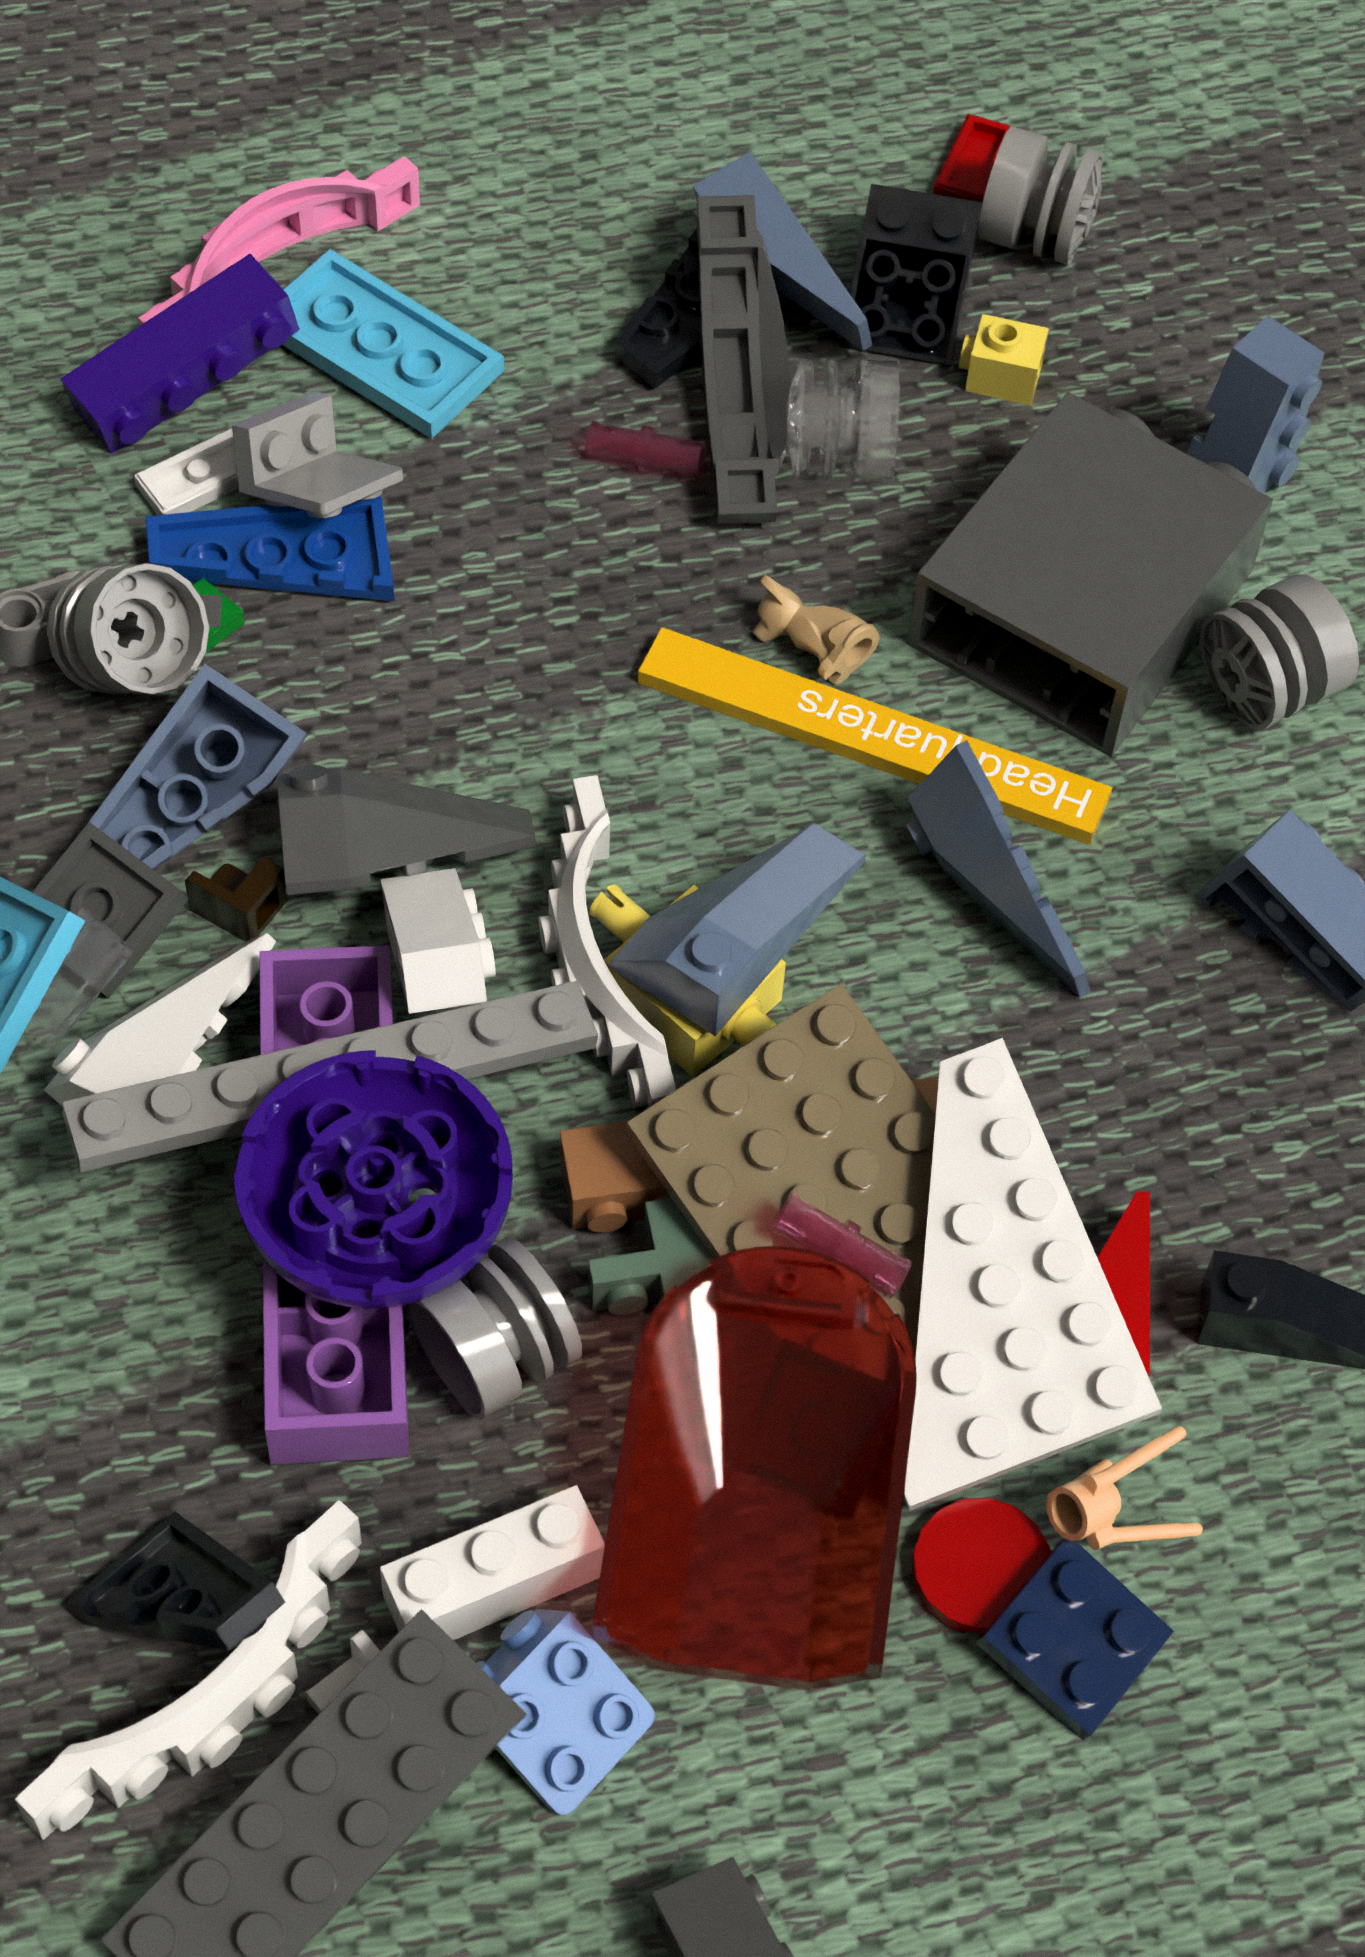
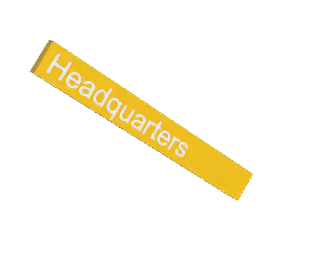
[638,627,1113,845]

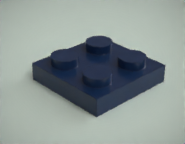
[975,1538,1174,1740]

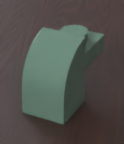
[588,1198,718,1325]

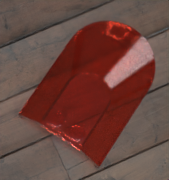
[592,1246,917,1690]

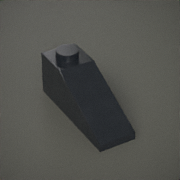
[1197,1250,1365,1369]

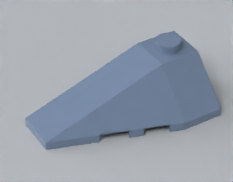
[905,740,1091,997]
[610,823,866,1036]

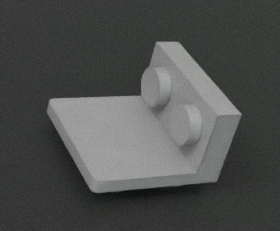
[232,391,403,518]

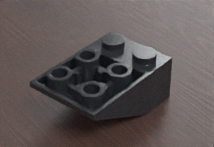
[840,184,982,366]

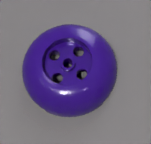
[234,1050,513,1309]

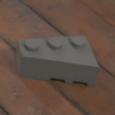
[650,1857,794,1957]

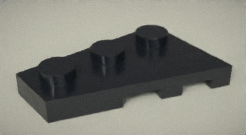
[616,228,701,389]
[65,1511,286,1651]

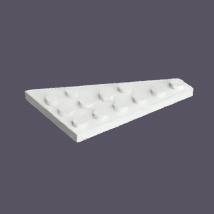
[904,1038,1162,1511]

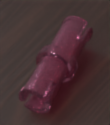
[585,421,706,478]
[771,1193,912,1299]

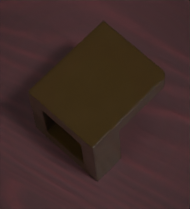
[185,857,288,941]

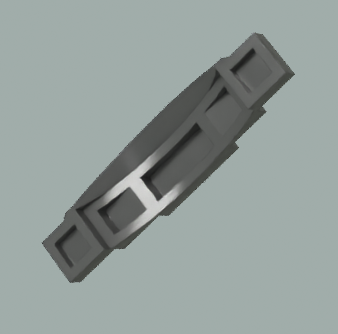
[696,195,791,524]

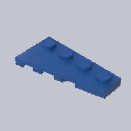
[145,496,394,601]

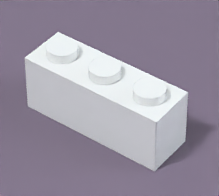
[380,868,496,1014]
[380,1485,606,1640]

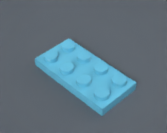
[282,249,504,439]

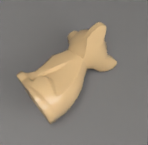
[752,575,880,685]

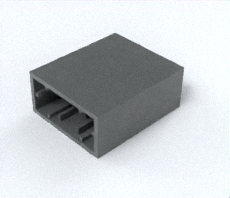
[907,392,1273,758]

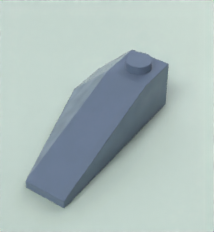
[692,152,872,351]
[87,663,307,870]

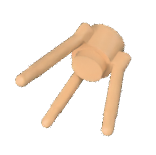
[1047,1426,1203,1550]

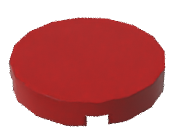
[912,1498,1050,1634]

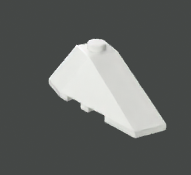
[44,933,276,1106]

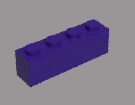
[60,253,300,453]

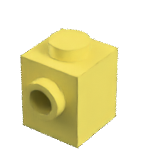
[959,314,1049,405]

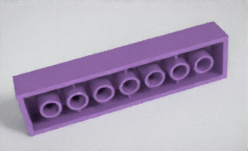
[259,945,409,1465]

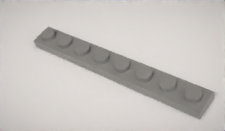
[62,981,598,1173]

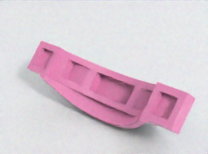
[138,156,420,326]

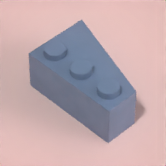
[1187,316,1325,493]
[1194,809,1365,1011]

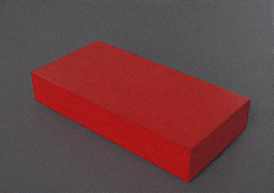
[933,114,1013,207]

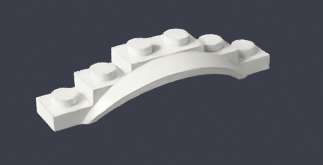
[538,775,676,1110]
[15,1500,362,1840]

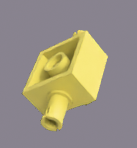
[589,884,786,1077]

